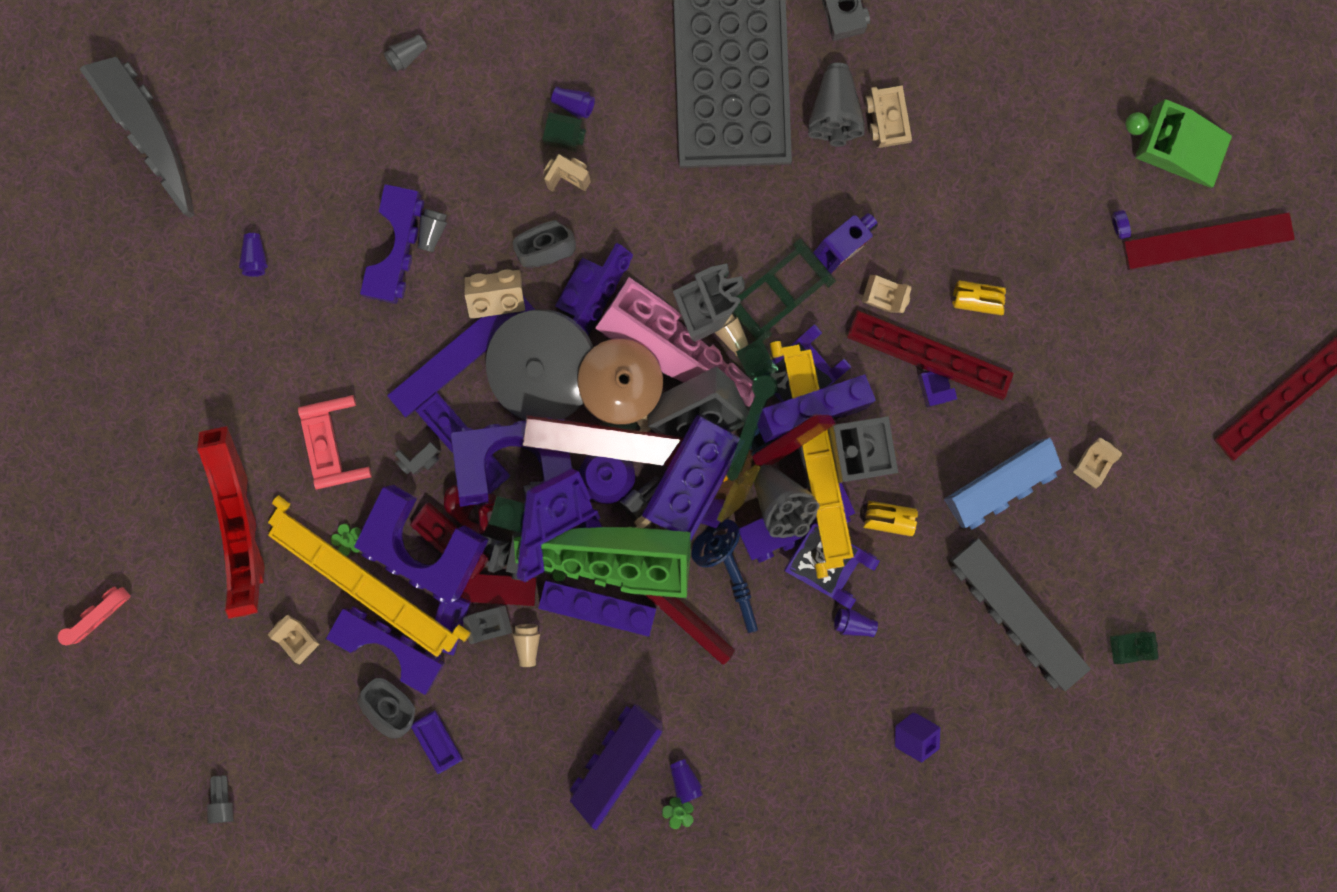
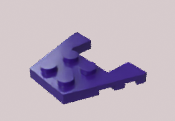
[517,469,602,582]

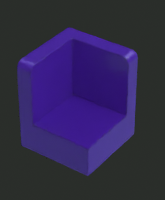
[918,372,957,408]
[895,713,941,763]

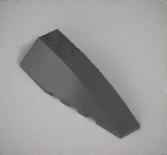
[79,57,195,218]

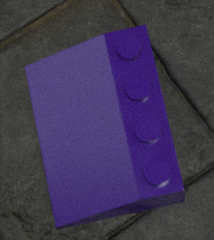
[569,704,663,830]

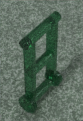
[733,238,836,348]
[727,375,778,481]

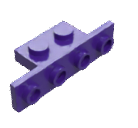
[555,243,633,337]

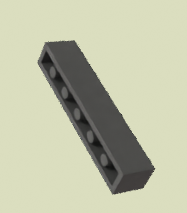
[949,538,1091,691]

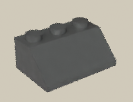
[648,366,751,438]

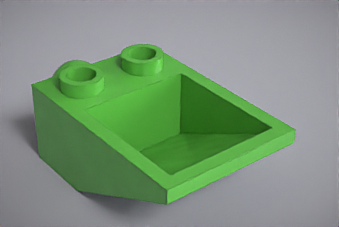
[1125,99,1232,188]

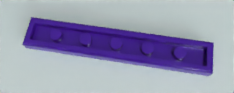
[387,296,535,418]

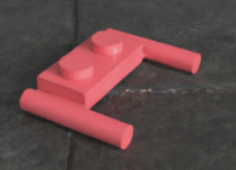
[298,395,372,490]

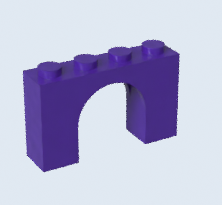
[451,417,572,506]
[354,485,489,603]

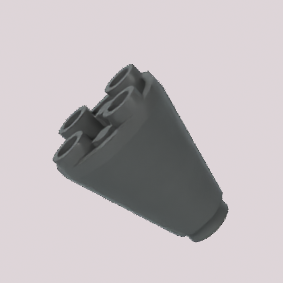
[808,63,865,147]
[753,465,820,538]

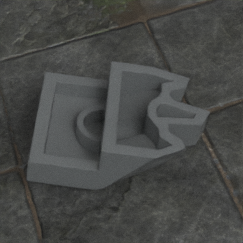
[673,263,745,342]

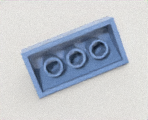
[944,438,1062,530]

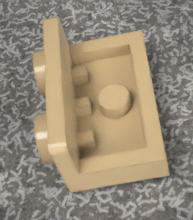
[865,86,912,148]
[543,155,591,192]
[465,269,525,318]

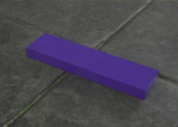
[415,392,511,494]

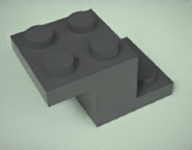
[799,416,898,488]

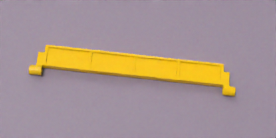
[770,341,854,579]
[268,495,471,657]

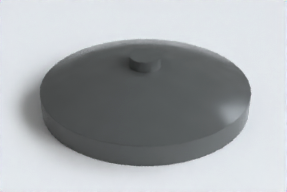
[486,309,594,420]

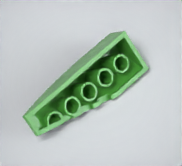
[514,527,691,598]

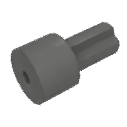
[620,476,662,520]
[207,775,234,824]

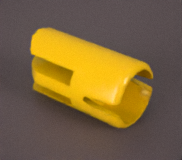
[952,280,1006,316]
[864,500,918,536]

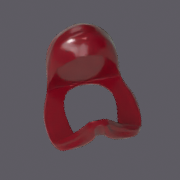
[444,485,501,535]

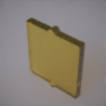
[717,465,761,522]

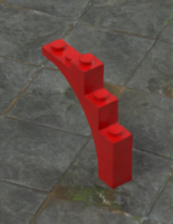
[197,426,265,619]

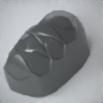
[513,220,576,268]
[357,678,415,739]

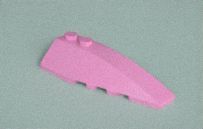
[596,277,759,407]

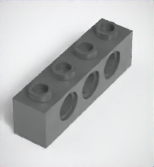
[822,0,870,41]

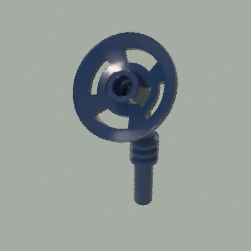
[691,519,758,633]

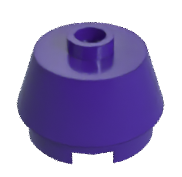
[579,455,635,504]

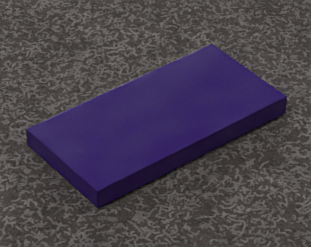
[642,415,745,539]

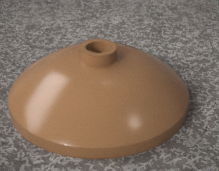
[577,339,663,425]

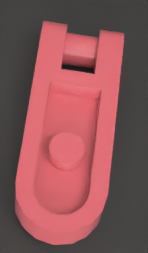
[58,586,131,645]

